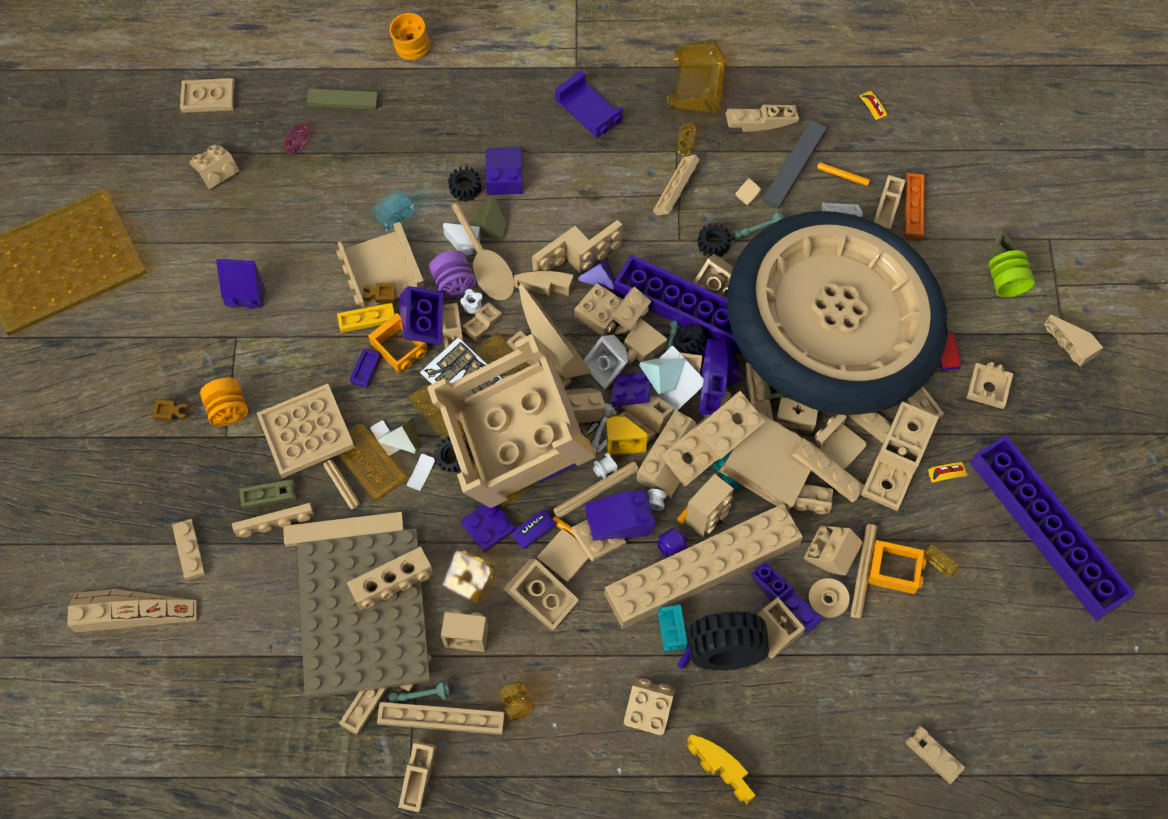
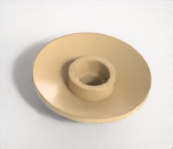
[809,578,850,618]

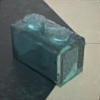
[371,188,415,232]

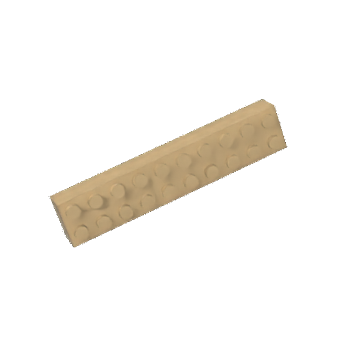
[605,504,803,629]

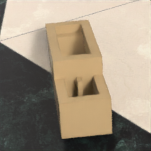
[874,175,906,230]
[514,271,574,297]
[442,303,463,349]
[398,741,437,812]

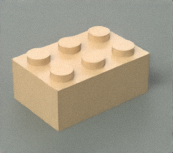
[685,474,733,538]

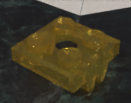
[442,549,495,603]

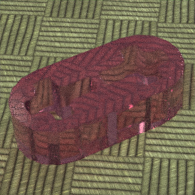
[283,123,309,155]

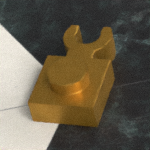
[363,283,396,303]
[152,400,189,422]

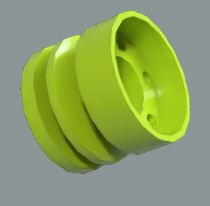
[988,250,1035,297]

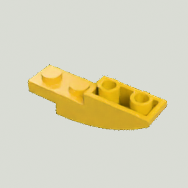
[687,735,755,804]

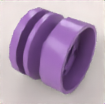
[429,250,476,299]

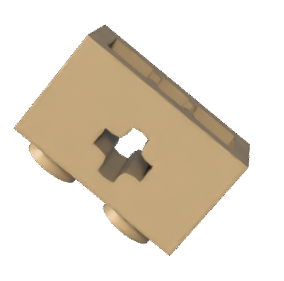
[776,397,818,433]

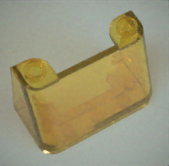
[667,39,726,114]

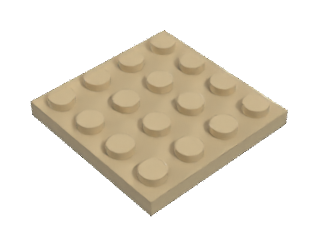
[257,384,355,478]

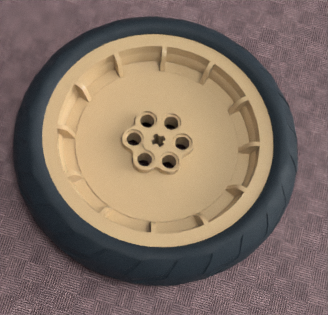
[727,211,948,415]

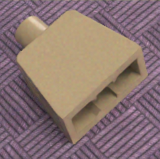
[624,318,667,365]

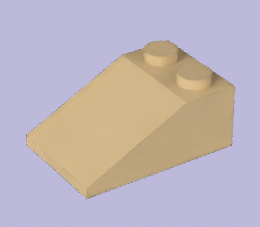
[504,559,579,631]

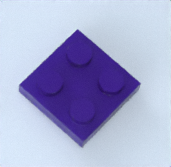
[611,372,652,407]
[460,505,515,553]

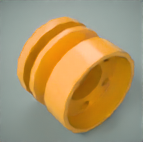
[389,13,430,60]
[199,377,249,427]

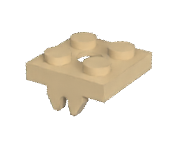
[966,362,1013,409]

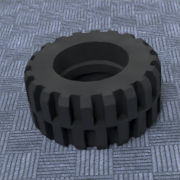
[688,611,770,671]

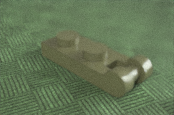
[239,480,297,509]

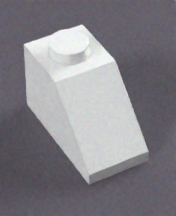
[443,223,481,255]

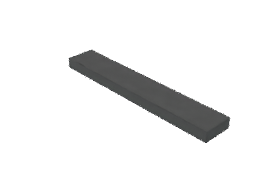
[763,120,827,209]

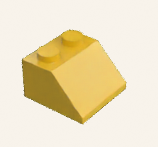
[606,416,647,455]

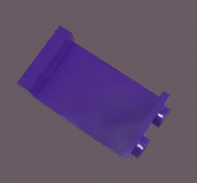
[555,70,623,138]

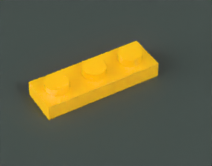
[337,303,395,333]

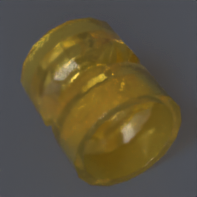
[498,681,534,720]

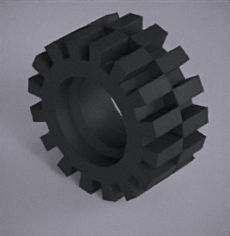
[448,166,481,201]
[697,223,731,258]
[672,324,709,355]
[434,437,472,472]

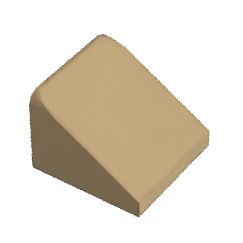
[735,178,761,206]

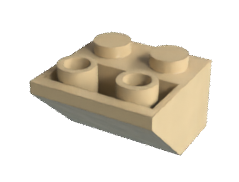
[803,525,863,575]
[757,597,805,660]

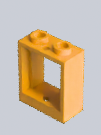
[368,313,428,373]
[867,540,926,594]

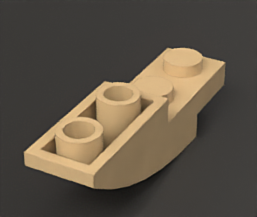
[726,105,799,132]

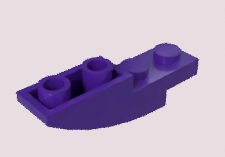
[698,339,728,416]
[751,561,822,634]

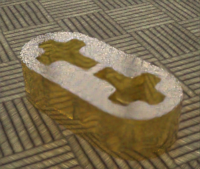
[677,123,696,155]
[924,544,958,577]

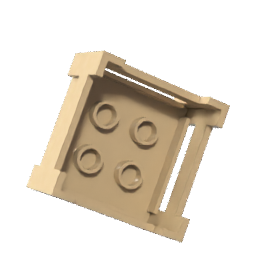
[427,334,596,508]

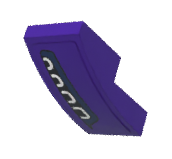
[511,509,557,550]

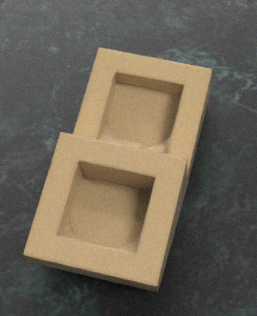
[462,302,502,341]

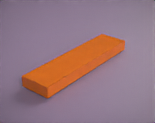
[904,173,924,239]

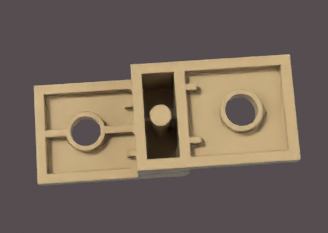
[532,220,622,274]
[660,391,765,486]
[861,402,939,511]

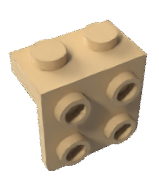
[189,145,240,189]
[611,287,651,335]
[814,415,867,470]
[624,678,675,735]

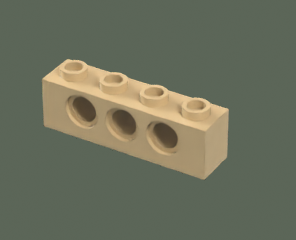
[347,546,433,610]

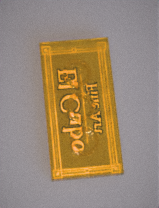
[338,422,407,502]

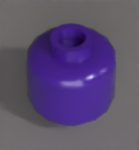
[657,528,688,557]

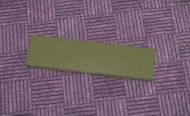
[307,89,378,110]

